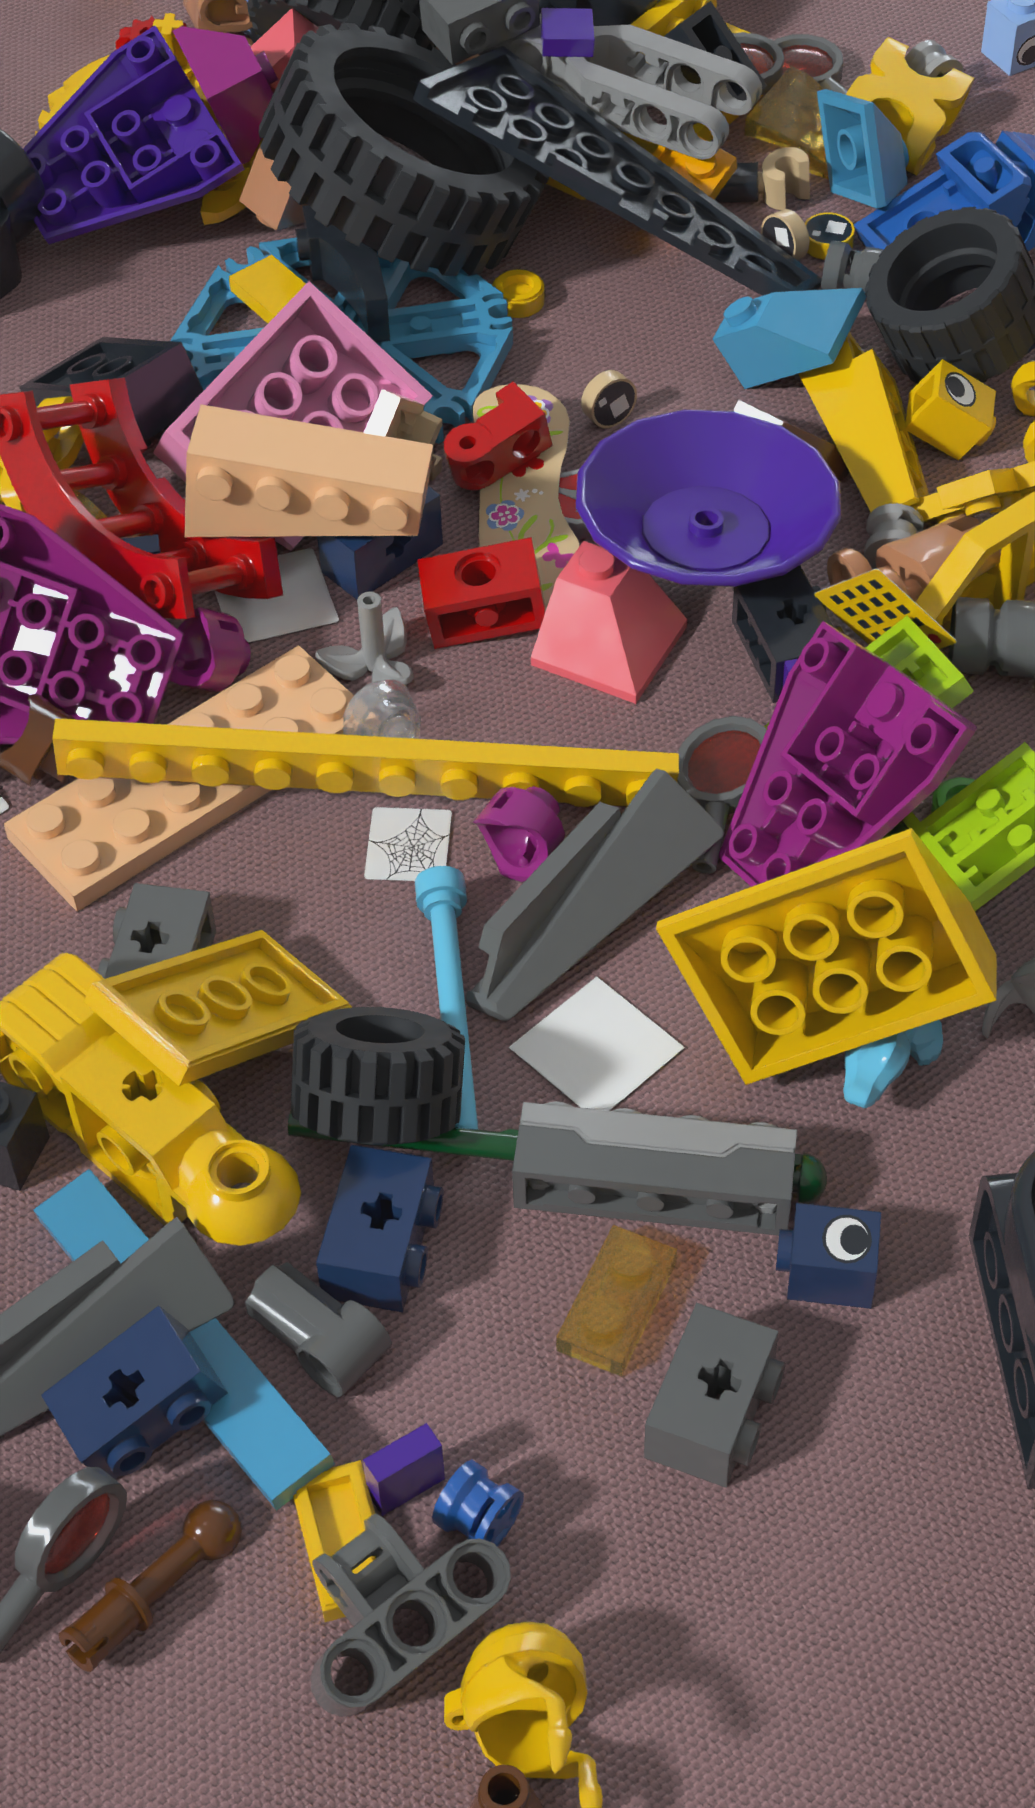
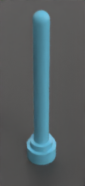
[415,866,478,1130]

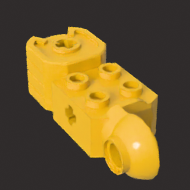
[0,953,301,1246]

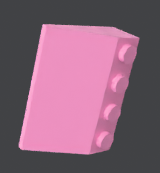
[153,281,433,551]

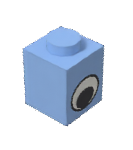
[981,0,1035,76]

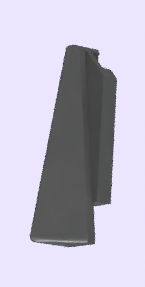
[465,768,724,1021]
[0,1217,234,1436]

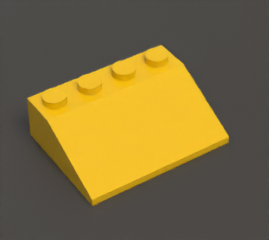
[656,828,997,1085]

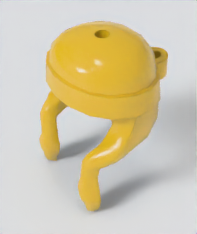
[444,1622,603,1808]

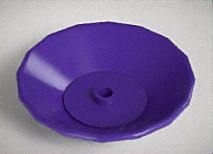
[576,409,842,587]

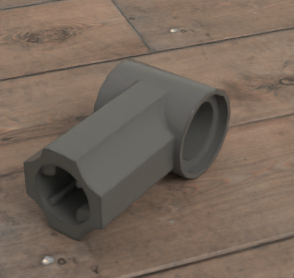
[245,1262,392,1397]

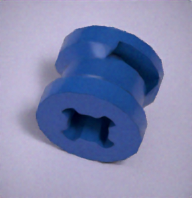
[432,1459,524,1547]

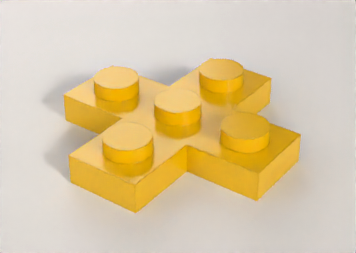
[911,461,1035,524]

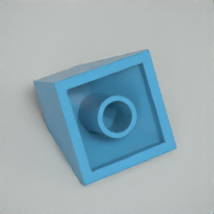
[817,89,909,209]
[712,288,867,389]

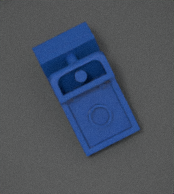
[854,130,1035,251]

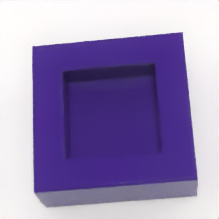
[540,8,595,57]
[363,1423,445,1516]

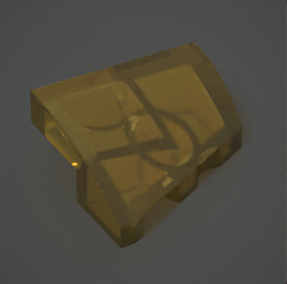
[745,66,829,179]

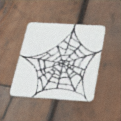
[364,807,452,881]

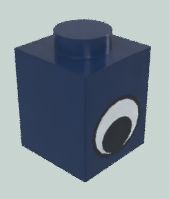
[776,1203,881,1309]

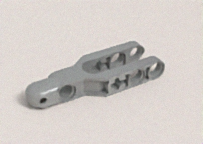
[478,14,762,160]

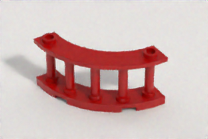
[0,377,283,619]

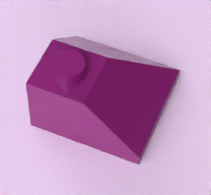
[173,26,278,165]

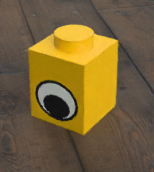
[905,359,996,461]

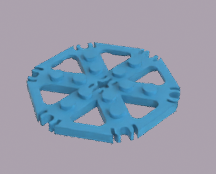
[170,238,514,444]

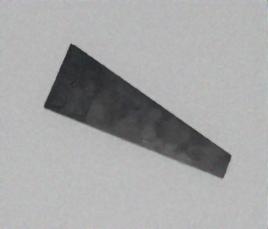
[413,46,822,296]

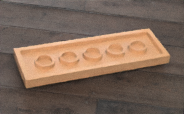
[4,645,373,912]

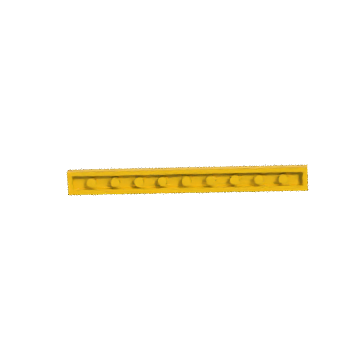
[52,718,679,807]

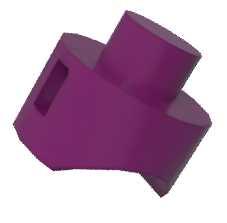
[169,607,251,692]
[473,786,565,882]

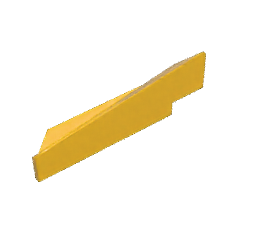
[798,332,929,512]

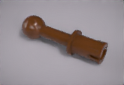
[58,1500,242,1672]

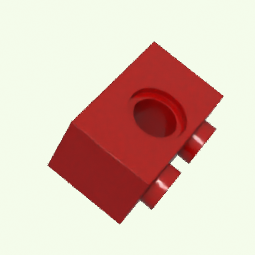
[417,537,546,649]

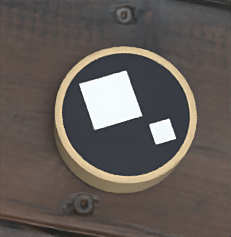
[761,209,809,260]
[581,370,637,428]

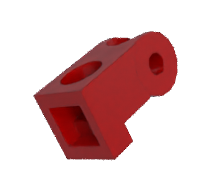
[444,381,553,490]

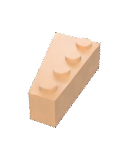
[185,404,433,537]

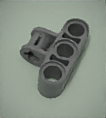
[311,1514,511,1717]

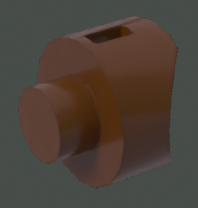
[0,693,76,787]

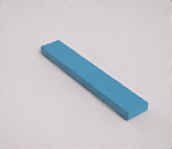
[33,1169,335,1511]

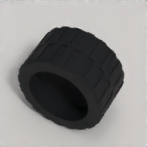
[865,207,1035,384]

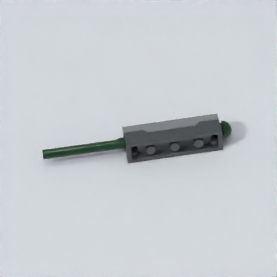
[288,1101,827,1236]

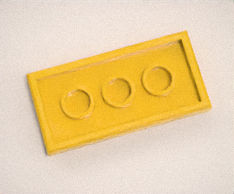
[83,930,352,1086]

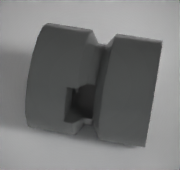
[948,597,1035,678]

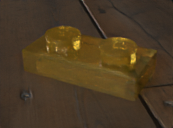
[556,1225,677,1377]

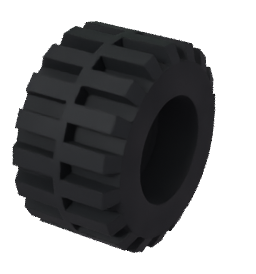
[291,1007,465,1145]

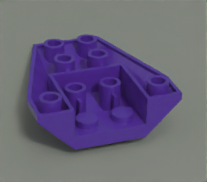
[23,25,245,244]

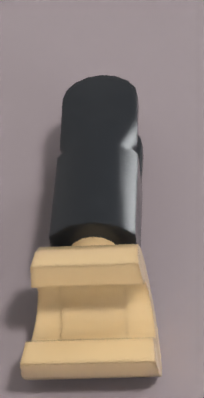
[715,147,810,210]

